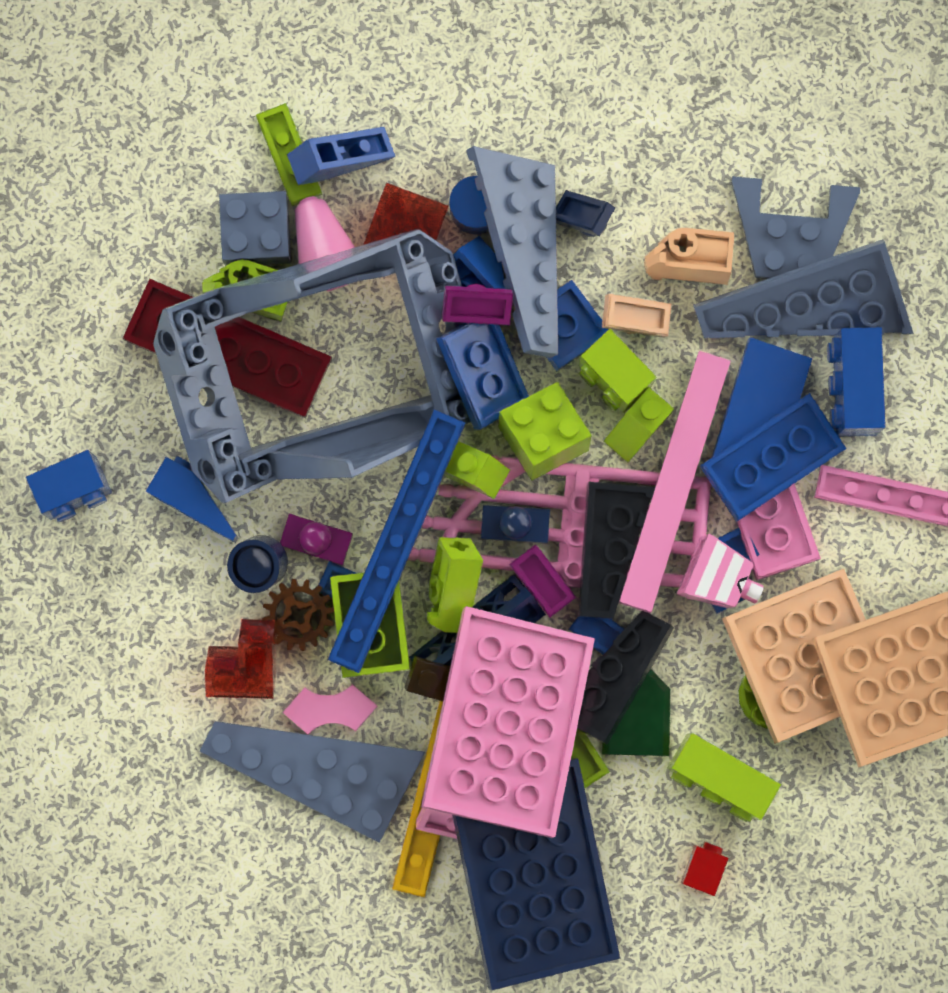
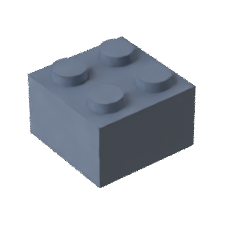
[219,191,291,266]

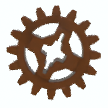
[262,579,335,651]

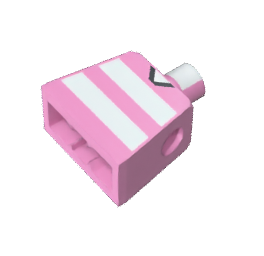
[677,534,763,608]

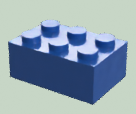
[827,327,886,437]

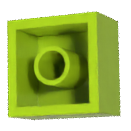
[578,329,657,413]
[498,382,592,481]

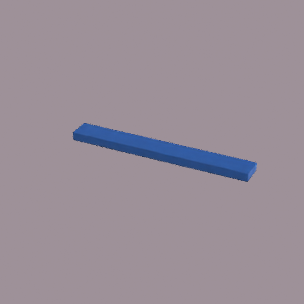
[328,410,466,673]

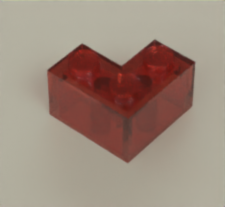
[205,619,276,699]

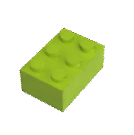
[330,572,410,678]
[667,733,782,822]

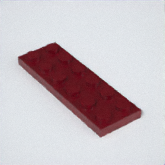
[122,278,332,419]

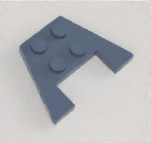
[731,176,861,279]

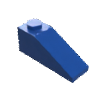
[287,127,396,185]
[146,456,239,543]

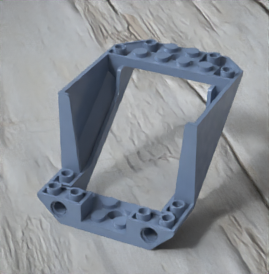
[153,229,471,503]

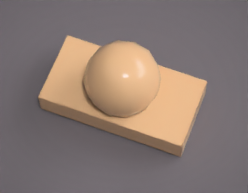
[602,294,671,338]

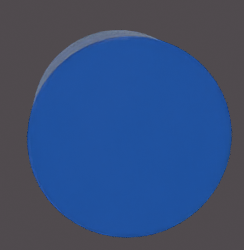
[449,176,489,235]

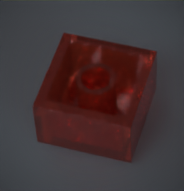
[363,182,449,245]

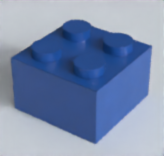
[26,450,112,522]

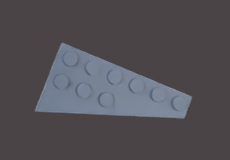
[466,146,558,358]
[693,239,914,338]
[200,721,425,843]

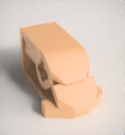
[644,228,734,285]

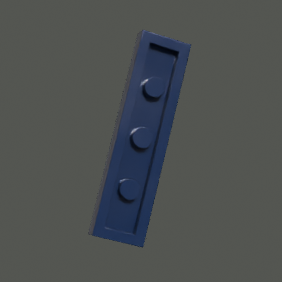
[409,574,546,666]

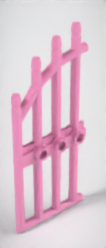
[408,455,711,600]

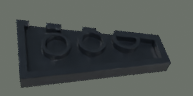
[578,482,655,619]
[577,611,674,745]

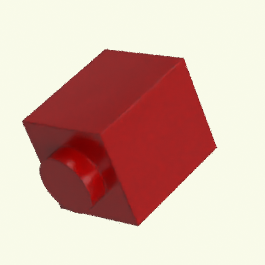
[681,841,729,896]

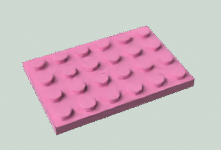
[421,606,595,838]

